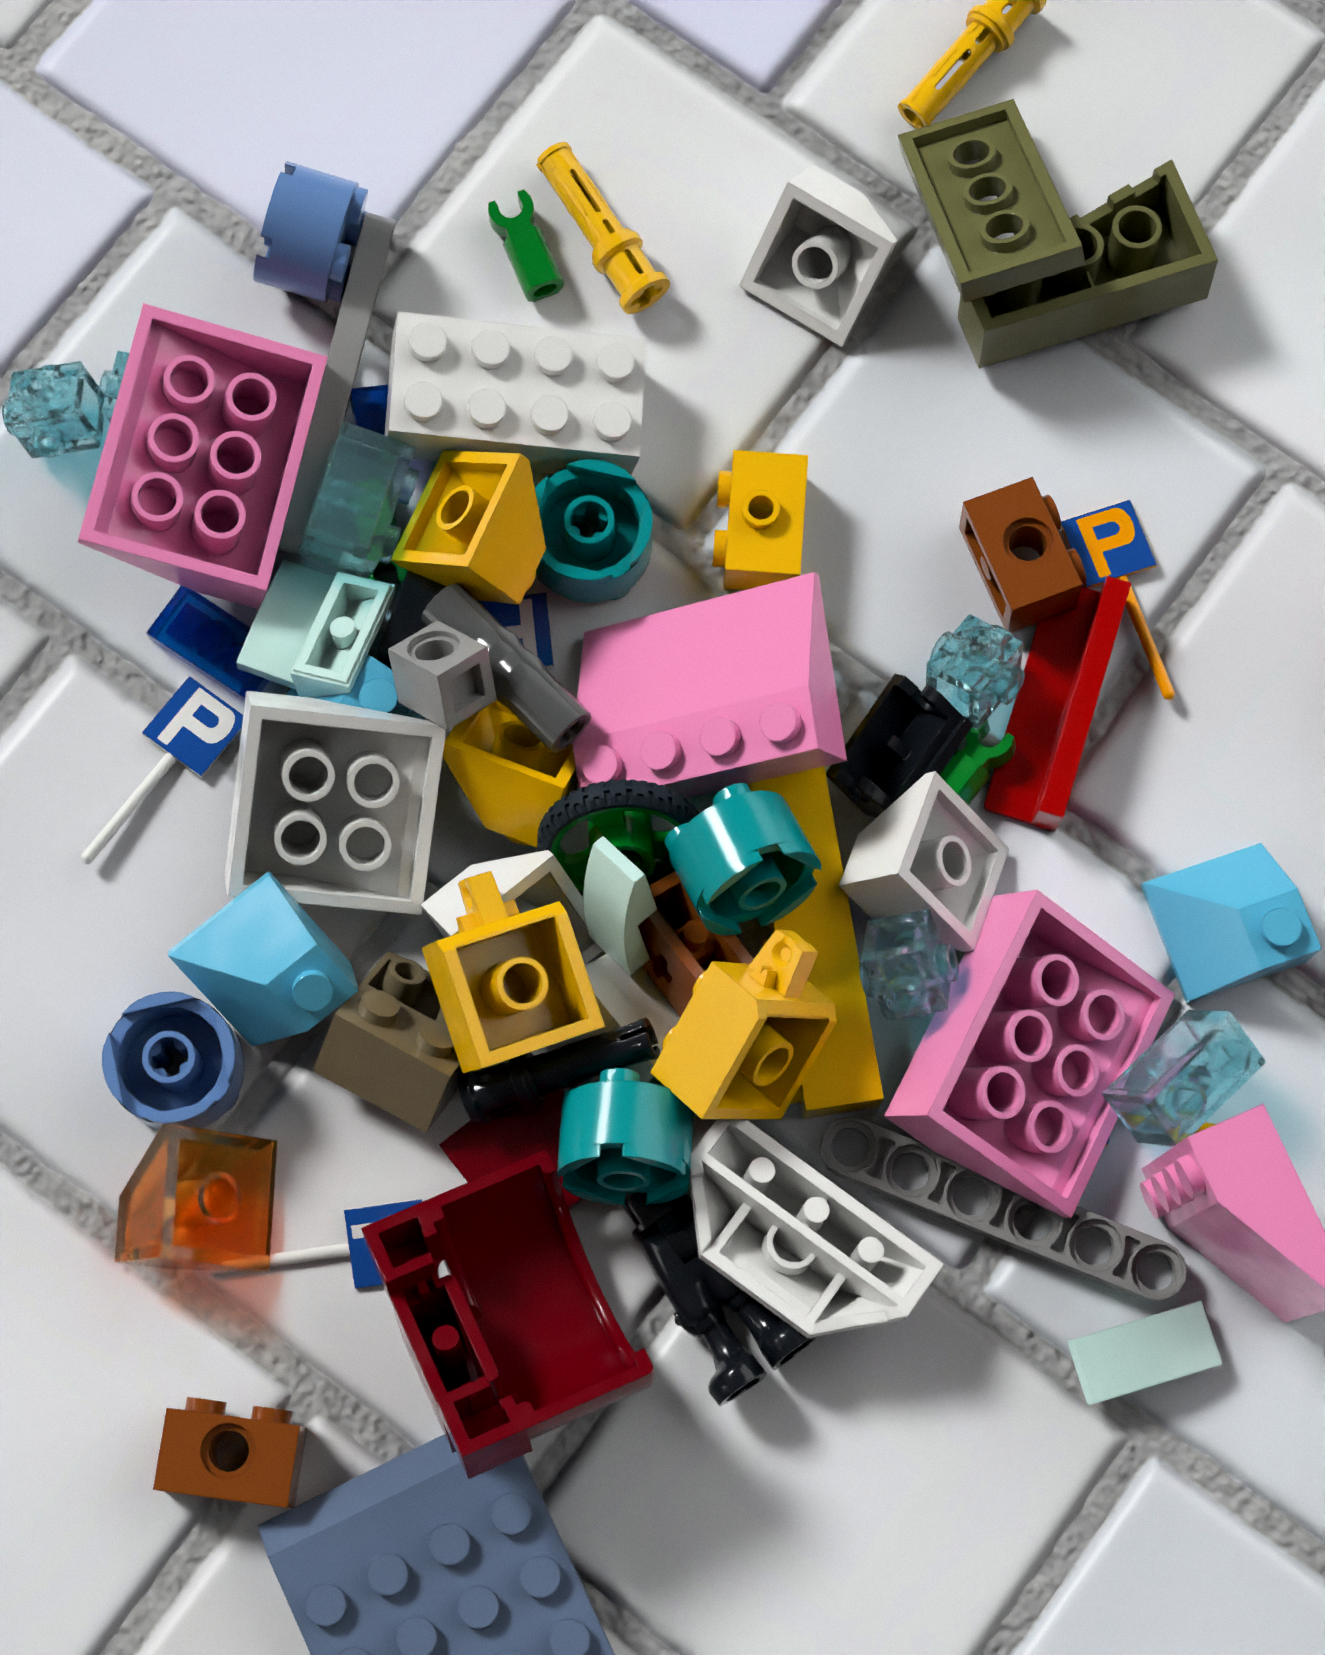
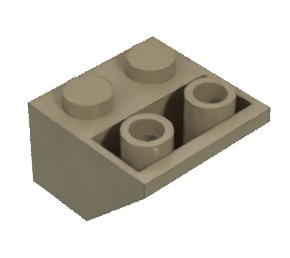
[313,950,462,1133]

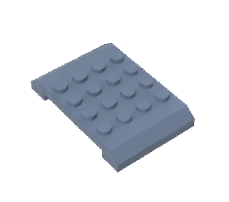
[257,1435,615,1655]

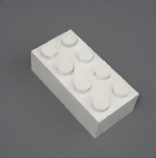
[383,311,647,475]

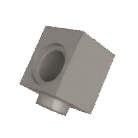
[388,620,497,730]

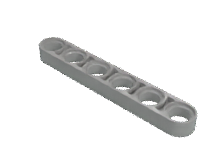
[278,212,396,557]
[819,1117,1187,1302]

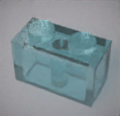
[297,421,419,578]
[1101,1010,1266,1147]

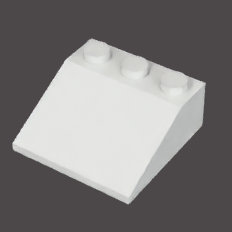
[224,691,446,915]

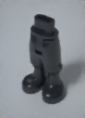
[621,1193,818,1406]

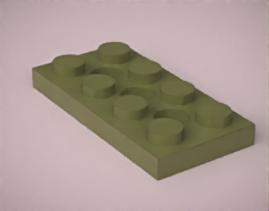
[898,99,1085,303]

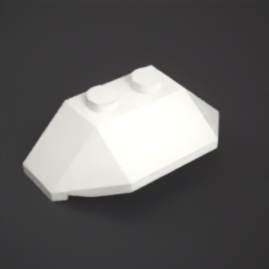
[688,1119,944,1338]

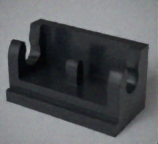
[826,674,974,818]

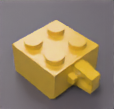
[421,871,605,1073]
[650,929,837,1119]

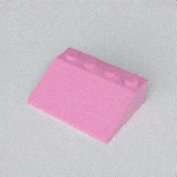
[78,303,328,609]
[573,572,847,798]
[884,890,1175,1218]
[1140,1104,1325,1323]

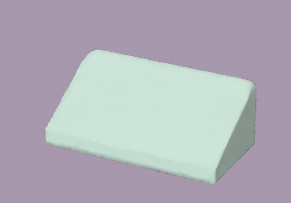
[290,572,397,698]

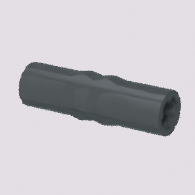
[421,583,592,753]

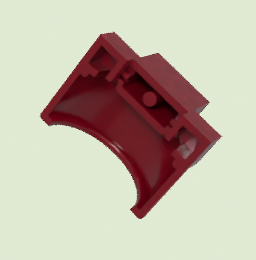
[361,1151,654,1479]

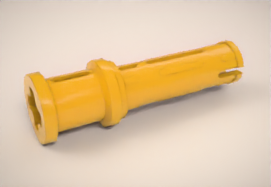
[897,0,1046,129]
[536,142,670,314]

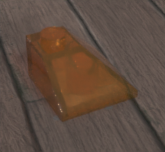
[114,1123,277,1272]

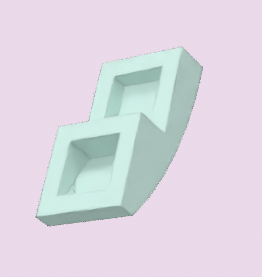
[236,559,335,690]
[583,836,657,976]
[1067,1301,1223,1406]

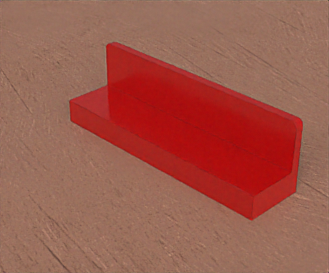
[984,576,1132,832]

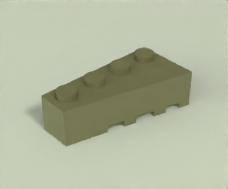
[957,159,1218,369]

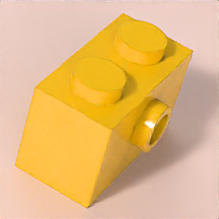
[712,450,808,590]

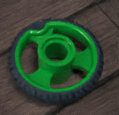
[537,779,700,896]

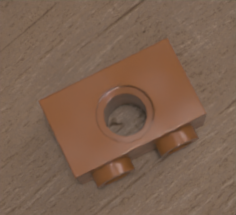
[959,477,1086,634]
[153,1397,307,1508]

